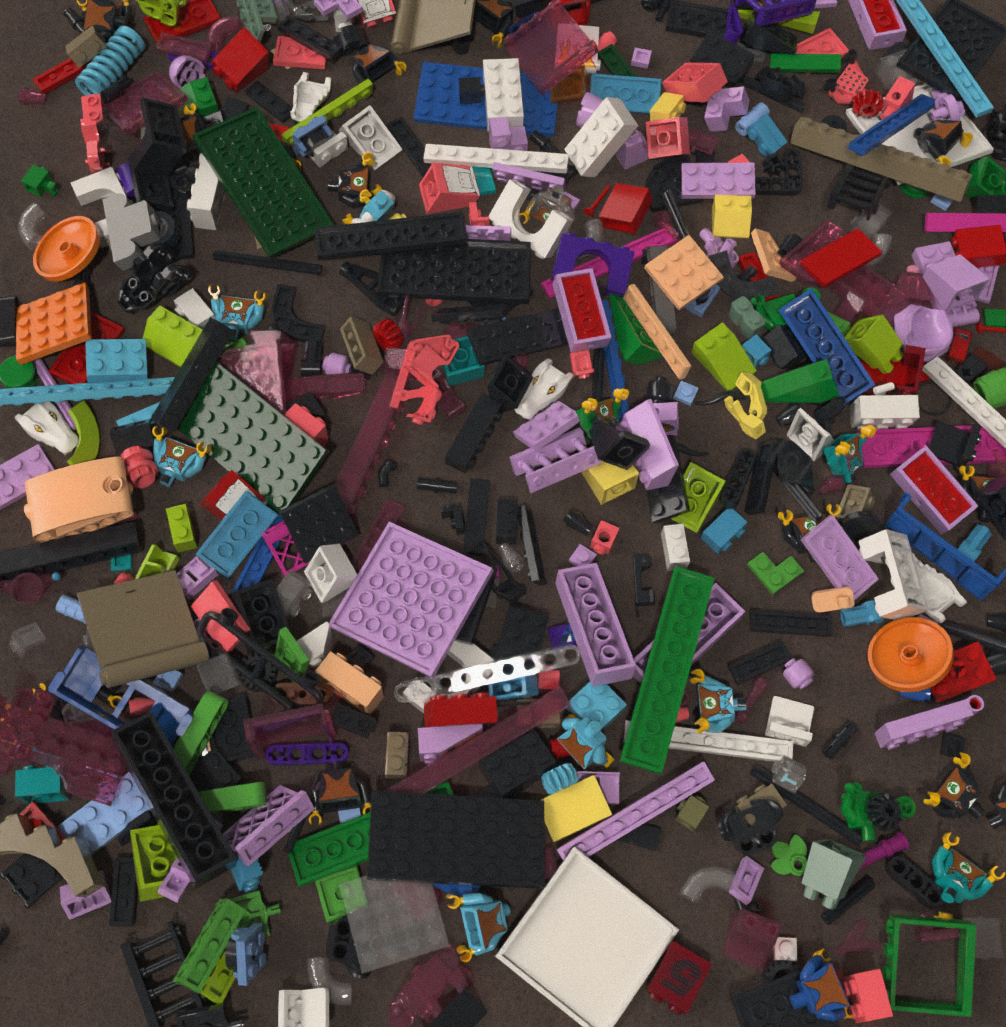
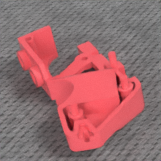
[80,94,111,174]
[389,335,459,425]

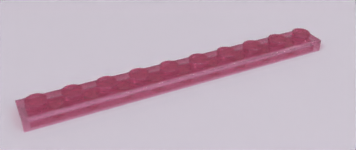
[385,686,571,794]

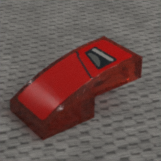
[945,327,973,365]

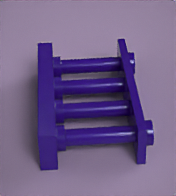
[735,0,817,26]

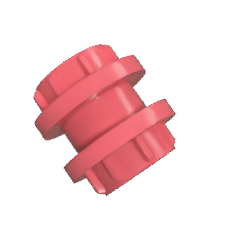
[121,446,158,488]

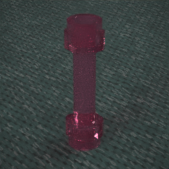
[734,677,768,725]

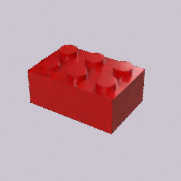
[423,693,498,728]

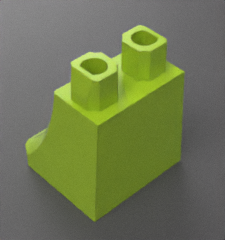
[844,314,904,374]

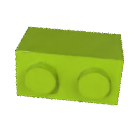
[166,504,198,553]

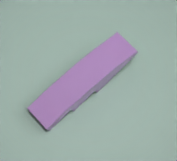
[157,821,223,903]

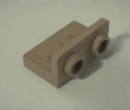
[835,484,875,522]

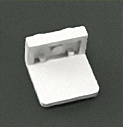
[307,128,348,168]
[278,988,330,1027]

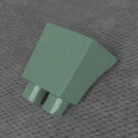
[801,839,866,909]

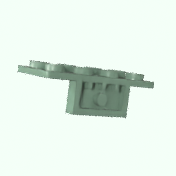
[237,0,277,42]

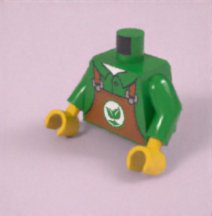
[576,388,629,439]

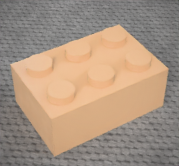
[315,651,384,714]

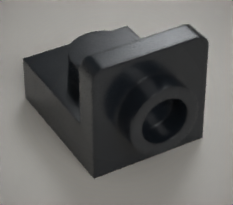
[441,505,464,535]

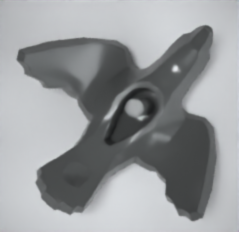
[287,0,328,22]

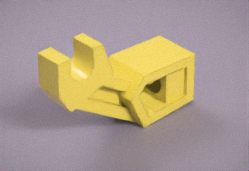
[735,372,767,421]
[724,396,766,439]

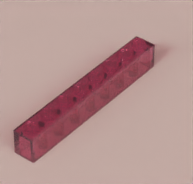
[335,373,411,517]

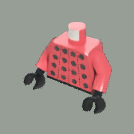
[824,49,869,105]

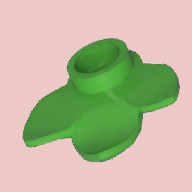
[770,835,808,876]

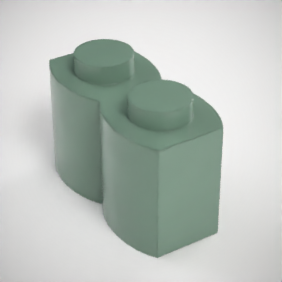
[729,296,765,339]

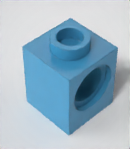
[742,334,771,368]

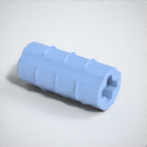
[735,102,770,136]
[56,595,86,624]

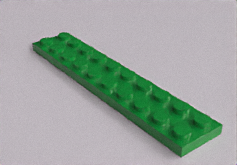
[619,566,715,775]

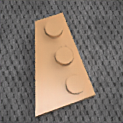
[751,228,798,282]

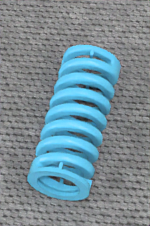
[75,25,145,100]

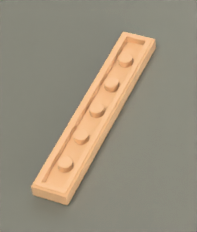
[623,284,691,380]

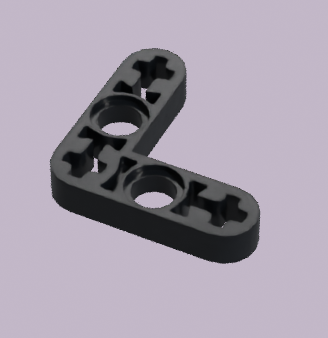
[755,148,803,196]

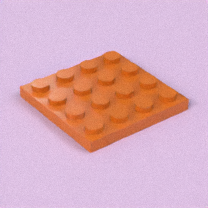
[16,282,92,365]

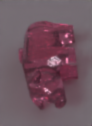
[388,945,474,1027]

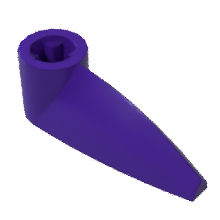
[723,3,743,45]

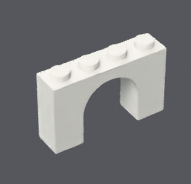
[71,167,134,248]
[488,179,574,259]
[403,641,494,714]

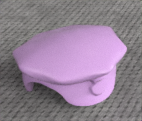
[894,304,953,362]

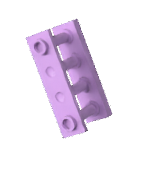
[509,427,602,493]

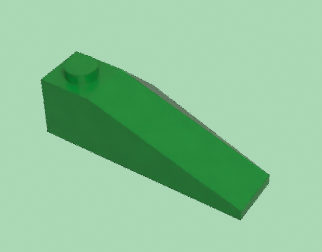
[609,293,663,365]
[761,359,840,403]

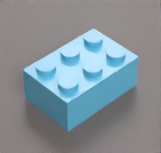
[86,339,147,383]

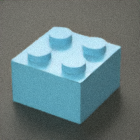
[566,682,627,732]

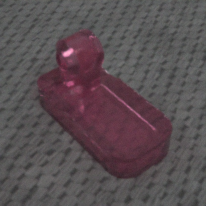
[915,913,960,943]

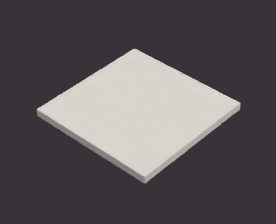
[846,83,994,185]
[495,847,679,1027]

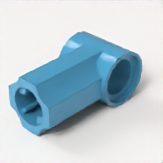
[957,524,992,561]
[840,600,884,627]

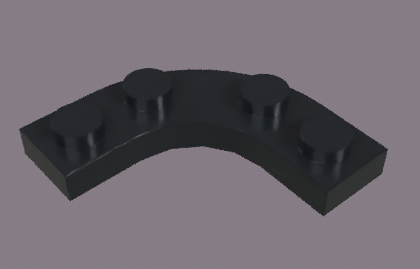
[709,250,778,301]
[272,284,325,343]

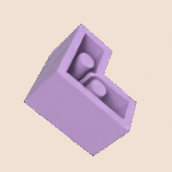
[704,87,750,132]
[489,117,528,151]

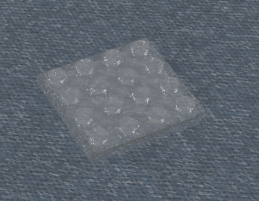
[339,876,449,974]

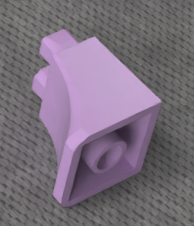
[615,129,649,169]

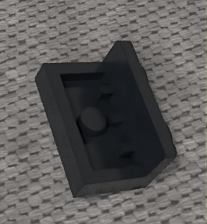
[329,703,377,739]

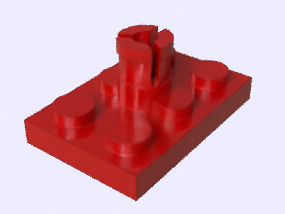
[931,642,997,704]

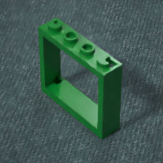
[883,914,977,1017]

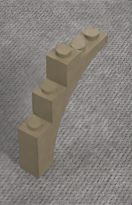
[0,813,104,898]

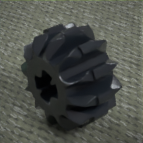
[865,793,903,831]

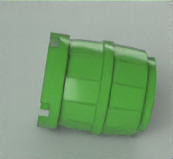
[973,366,1006,409]

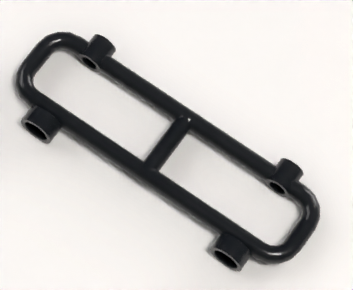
[197,608,325,723]

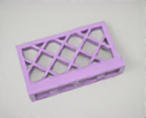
[223,785,315,867]

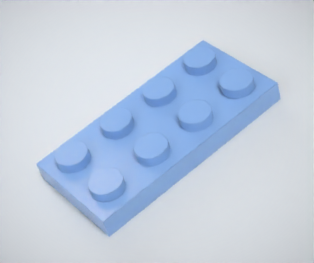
[58,772,151,856]

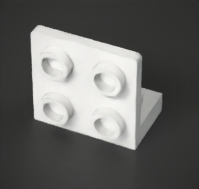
[765,696,814,747]

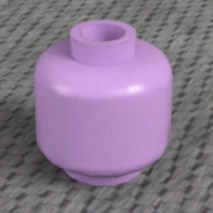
[322,353,352,380]
[783,658,814,690]

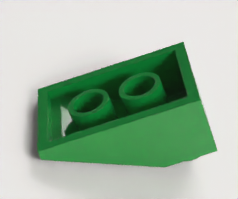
[161,77,219,118]
[966,156,1006,201]

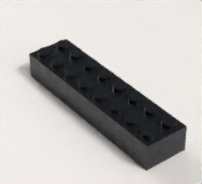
[111,711,236,889]

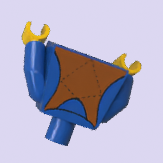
[789,948,853,1022]

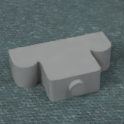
[103,193,160,271]

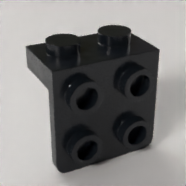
[928,422,982,467]

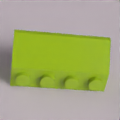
[143,306,223,368]

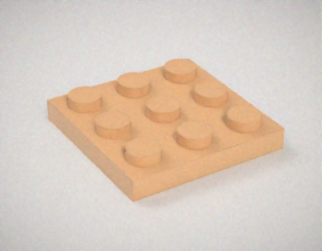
[644,235,724,310]

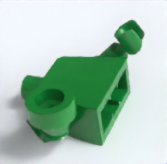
[750,287,820,338]
[840,782,916,842]

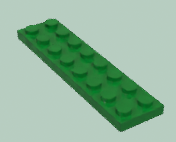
[288,782,453,888]

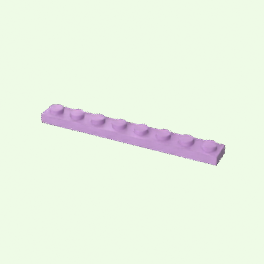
[556,761,715,861]

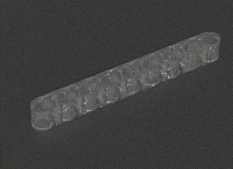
[394,644,580,703]

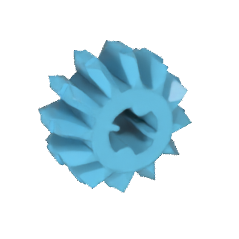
[541,763,579,794]

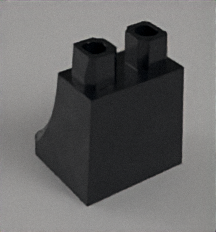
[589,415,650,470]

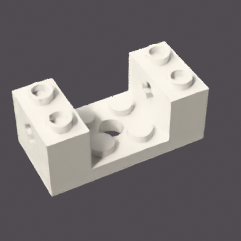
[859,529,928,620]

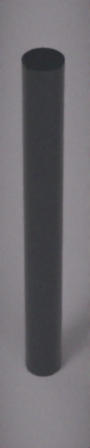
[283,771,322,854]

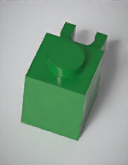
[21,165,59,198]

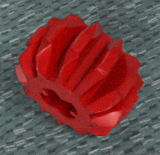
[853,88,883,118]
[372,318,404,352]

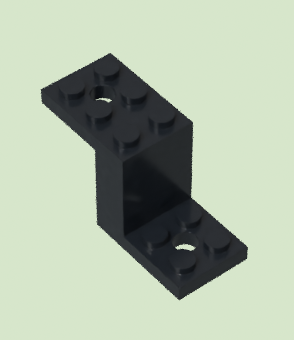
[128,98,187,211]

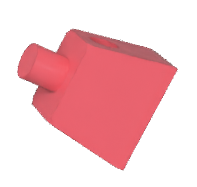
[880,76,915,120]

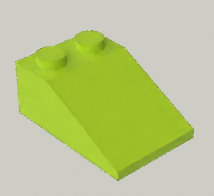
[691,322,757,391]
[671,462,727,533]
[130,825,185,902]

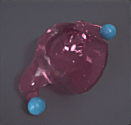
[0,572,61,604]

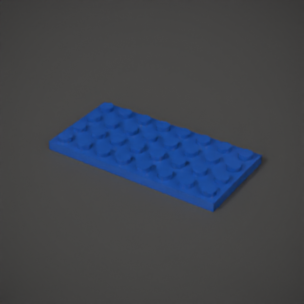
[413,62,561,137]

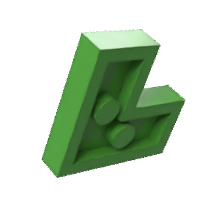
[747,552,804,595]

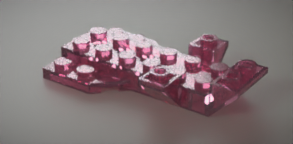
[779,220,909,330]
[0,688,126,806]

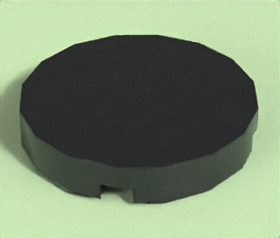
[840,511,881,541]

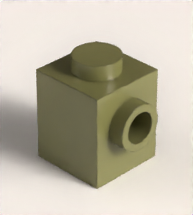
[675,795,709,832]

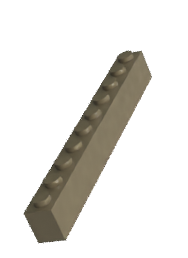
[790,117,972,202]

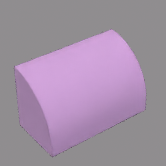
[60,870,112,920]

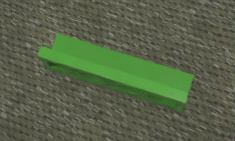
[173,898,246,993]

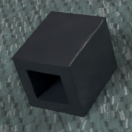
[459,77,484,104]

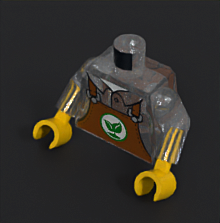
[519,185,575,233]

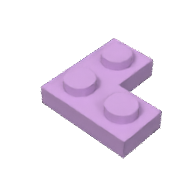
[314,0,363,20]

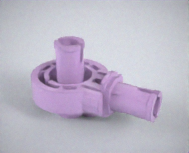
[930,89,965,121]
[699,228,739,269]

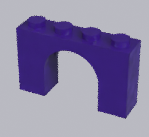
[550,232,634,298]

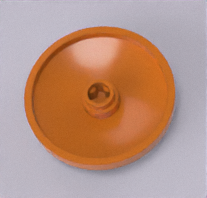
[33,216,101,282]
[868,617,954,692]

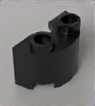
[333,25,370,56]

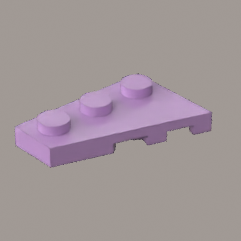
[465,225,511,241]

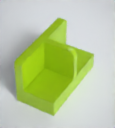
[135,544,180,579]

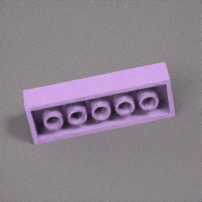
[555,563,636,687]
[633,583,745,684]

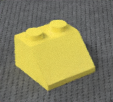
[712,195,752,238]

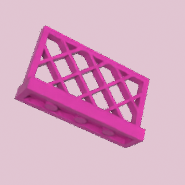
[261,521,353,577]

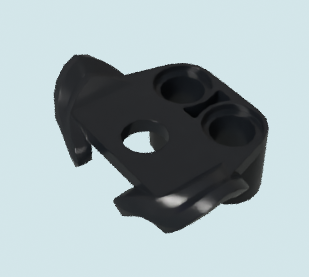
[754,66,805,101]
[718,799,783,855]
[326,906,380,979]

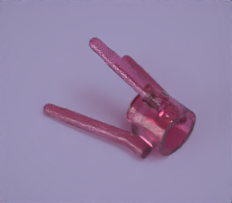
[394,295,426,339]

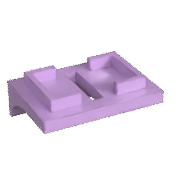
[177,556,218,602]
[577,771,620,804]

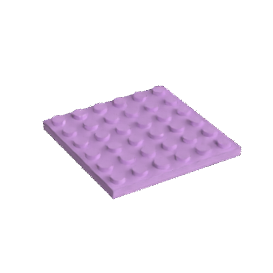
[329,522,494,679]

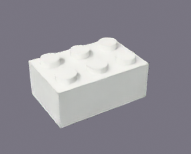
[849,395,920,430]

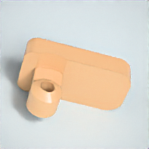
[811,586,855,612]

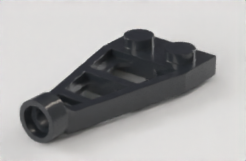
[339,262,410,317]

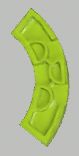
[67,400,100,466]

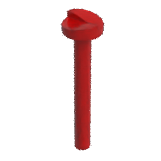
[583,185,611,217]
[975,322,1006,334]

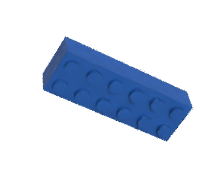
[779,288,875,405]

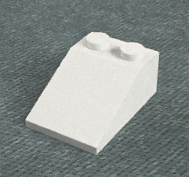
[339,105,403,170]
[787,408,834,462]

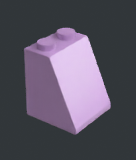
[922,254,989,312]

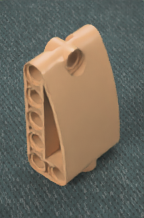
[24,457,134,543]

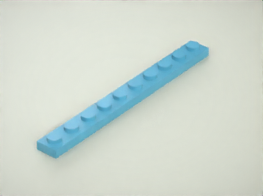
[896,0,994,118]
[0,377,175,406]

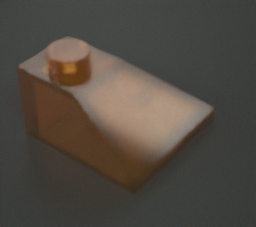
[550,65,589,103]

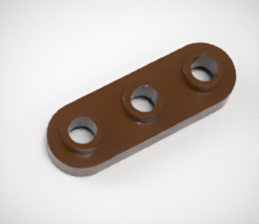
[272,683,334,705]

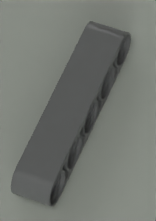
[647,245,676,334]

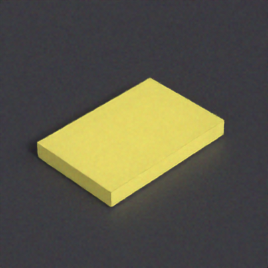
[540,775,613,842]

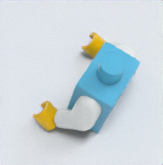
[342,184,396,224]

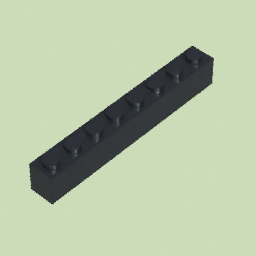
[0,521,143,586]

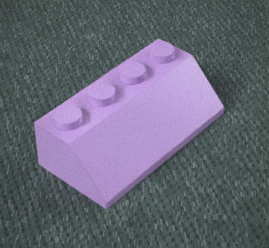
[620,399,679,490]

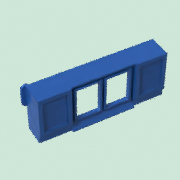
[883,492,1006,601]
[48,645,194,746]

